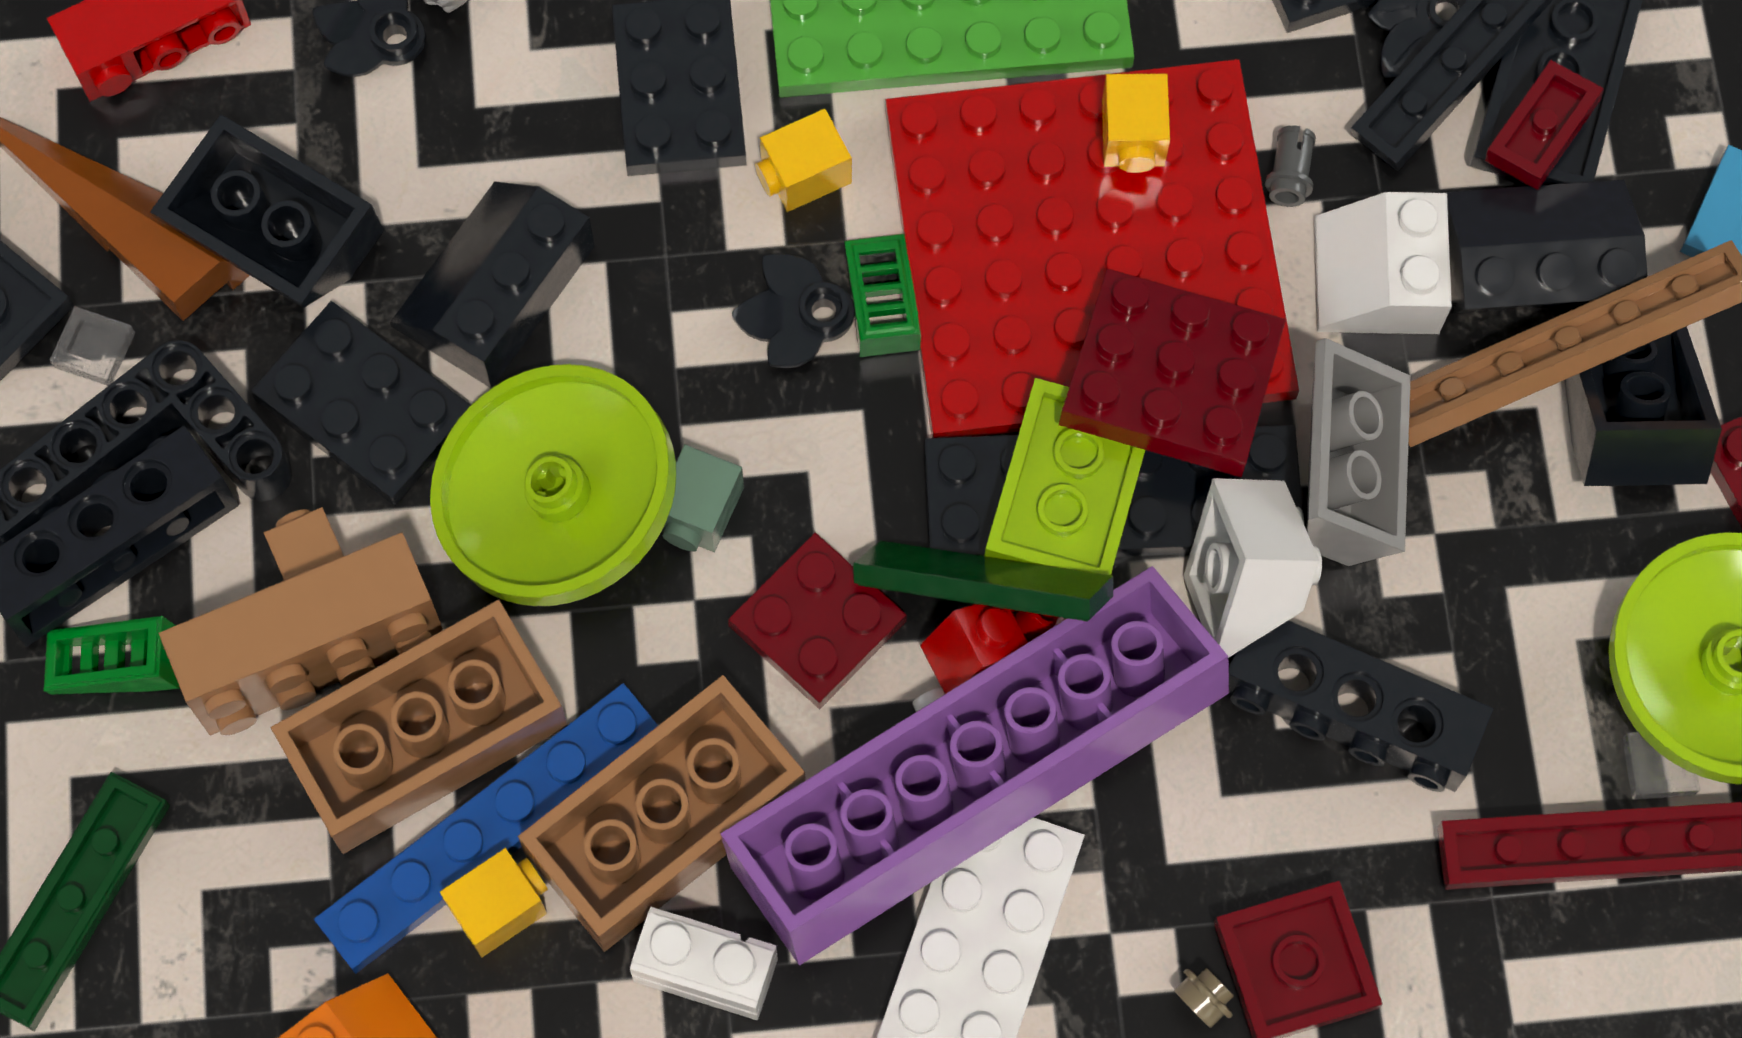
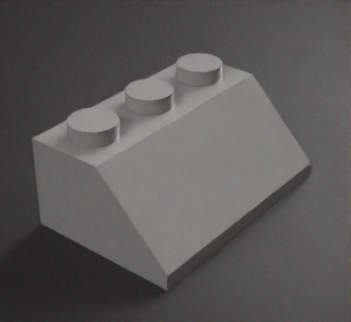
[1306,338,1411,566]

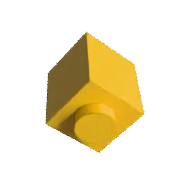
[1102,74,1170,173]
[755,109,852,212]
[440,848,548,958]

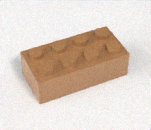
[159,532,443,736]
[270,599,567,854]
[518,675,805,952]

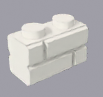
[630,907,778,1021]

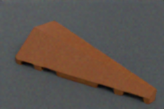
[0,117,250,321]

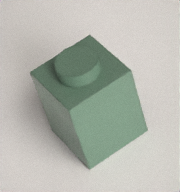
[661,444,744,553]

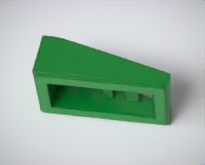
[844,234,921,357]
[44,616,180,695]

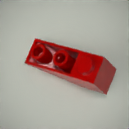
[47,0,251,102]
[920,604,1067,694]

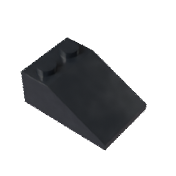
[1558,308,1722,486]

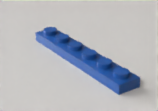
[314,683,658,974]

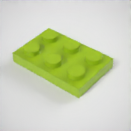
[984,378,1145,575]

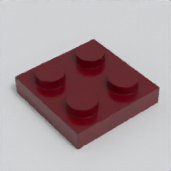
[728,532,907,710]
[1214,880,1383,1038]

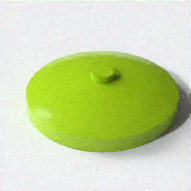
[430,364,676,606]
[1609,533,1742,784]

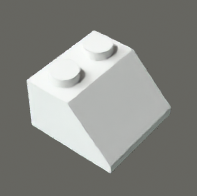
[1314,192,1452,334]
[1183,478,1322,658]

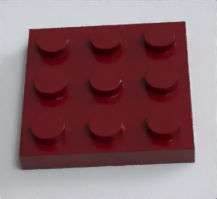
[1059,269,1286,478]

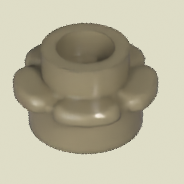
[1174,967,1234,1028]

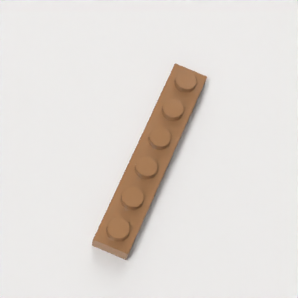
[1408,240,1742,447]

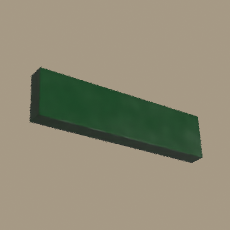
[853,541,1113,622]
[0,772,170,1032]

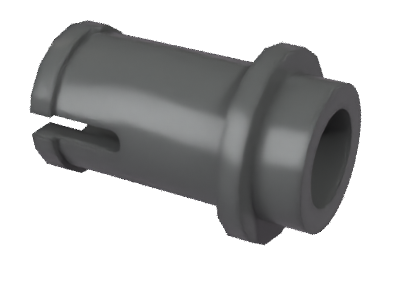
[1265,125,1316,207]

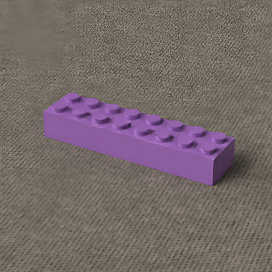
[720,566,1229,965]

